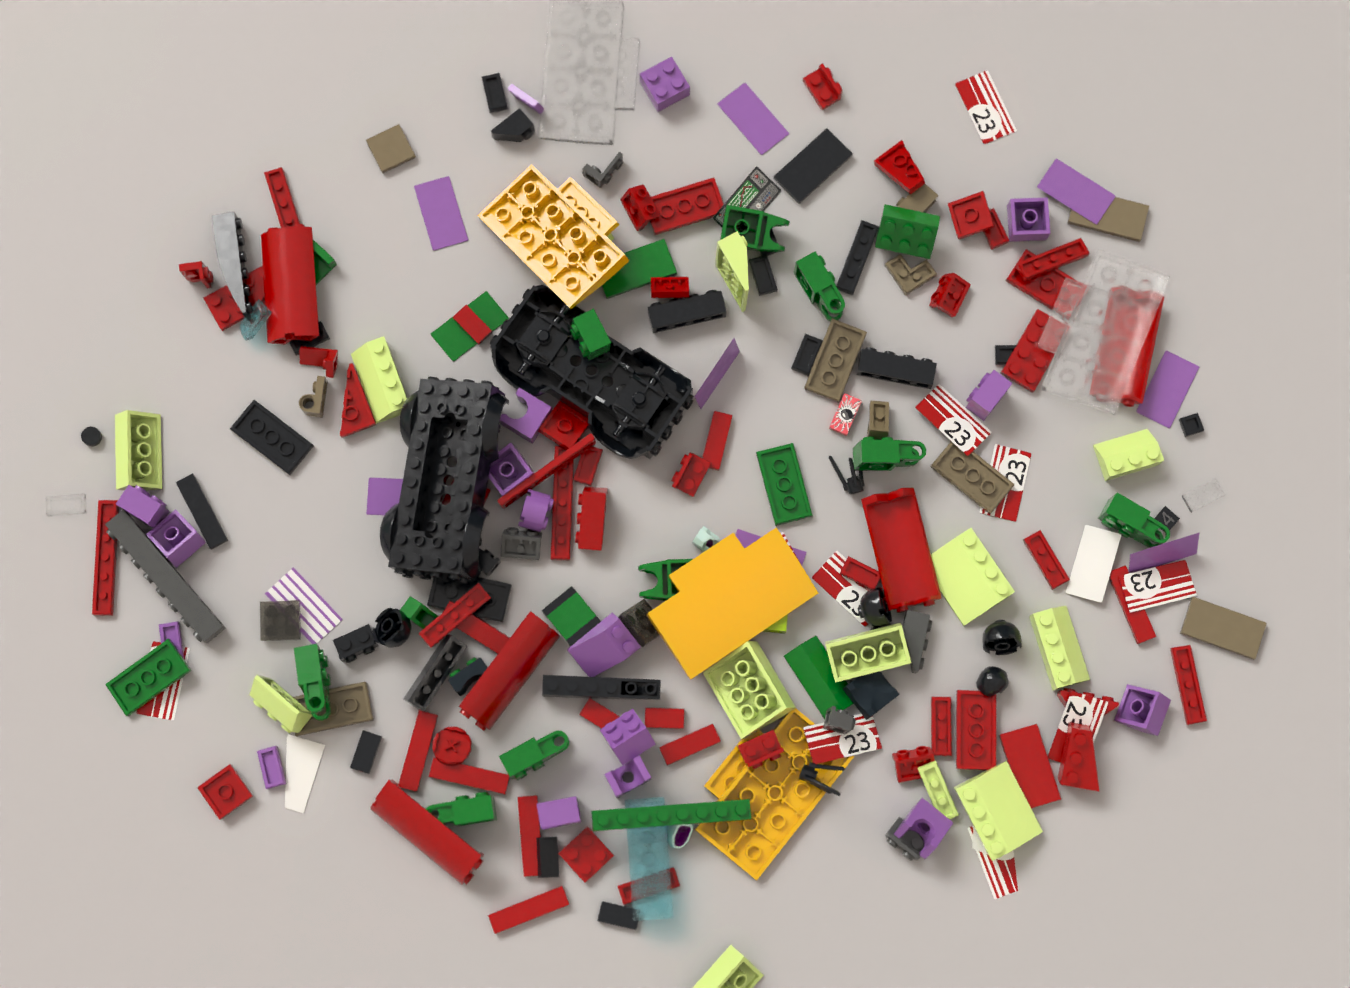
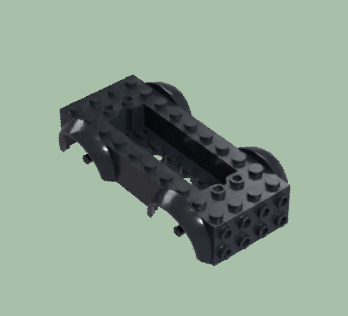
[490,284,694,459]
[380,376,509,584]

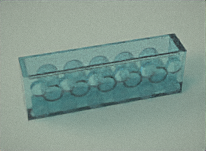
[625,797,673,922]

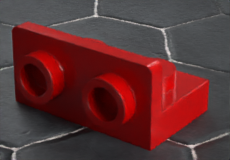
[802,63,842,110]
[620,184,660,231]
[179,261,214,289]
[929,273,971,317]
[651,277,689,298]
[671,452,711,497]
[737,730,784,769]
[892,746,935,783]

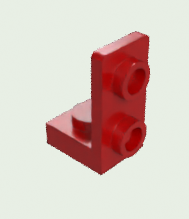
[299,346,338,378]

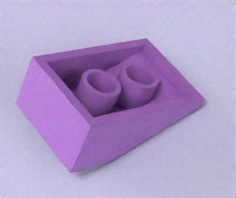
[567,613,641,677]

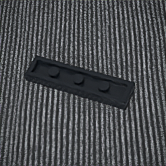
[836,220,879,295]
[176,473,228,550]

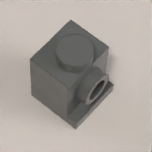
[823,706,856,734]

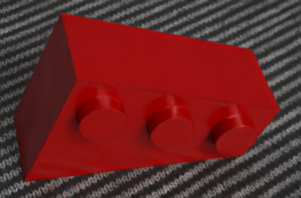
[575,486,608,551]
[1057,722,1100,792]

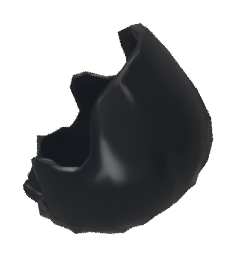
[976,666,1008,697]

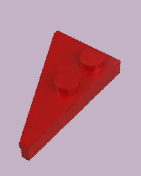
[340,363,376,438]

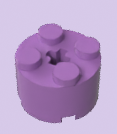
[518,489,554,532]

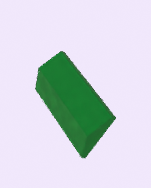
[784,635,854,720]

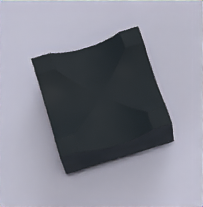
[448,657,488,696]
[843,671,900,720]

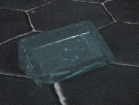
[239,299,272,341]

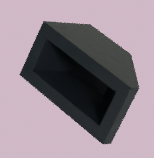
[491,108,535,142]

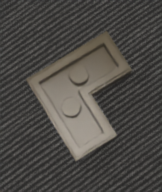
[885,254,937,296]

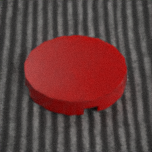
[432,727,472,766]

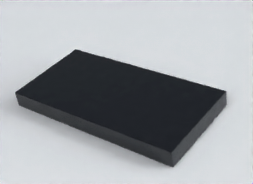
[773,128,853,204]
[230,400,314,475]
[427,577,512,623]

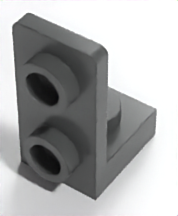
[582,152,624,188]

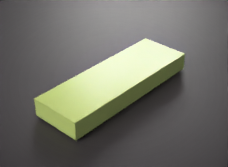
[917,761,959,819]

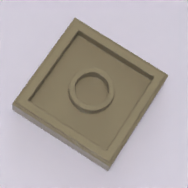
[366,124,416,174]

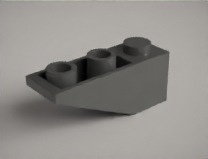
[902,610,932,674]

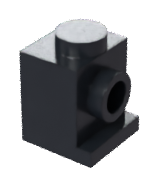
[479,548,501,577]

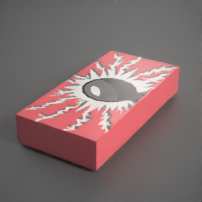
[829,393,862,436]

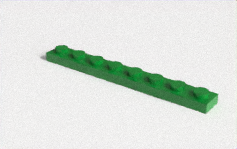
[591,799,751,831]

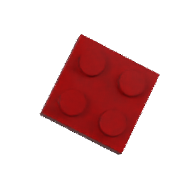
[948,191,995,240]
[538,400,589,450]
[197,764,253,820]
[558,826,614,883]

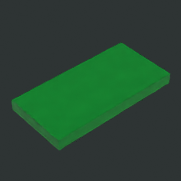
[602,239,677,299]
[756,443,813,526]
[105,639,192,716]

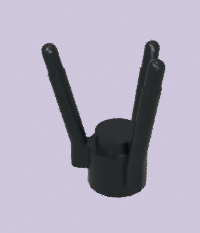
[828,456,865,494]
[799,762,845,796]

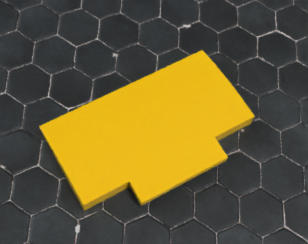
[478,164,629,309]
[647,528,818,680]
[694,708,855,880]

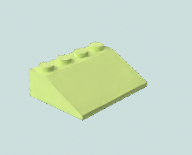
[715,231,749,312]
[931,528,1015,626]
[703,641,796,739]
[953,761,1043,861]

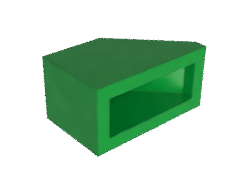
[400,596,438,629]

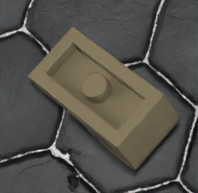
[299,376,328,418]
[867,401,889,440]

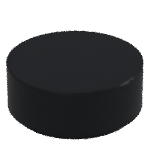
[81,426,102,446]

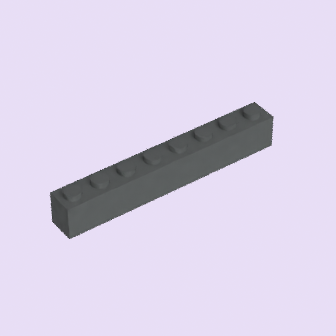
[105,510,225,643]

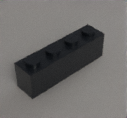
[648,290,726,333]
[856,347,937,389]
[403,634,467,712]

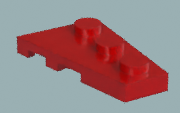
[874,140,925,194]

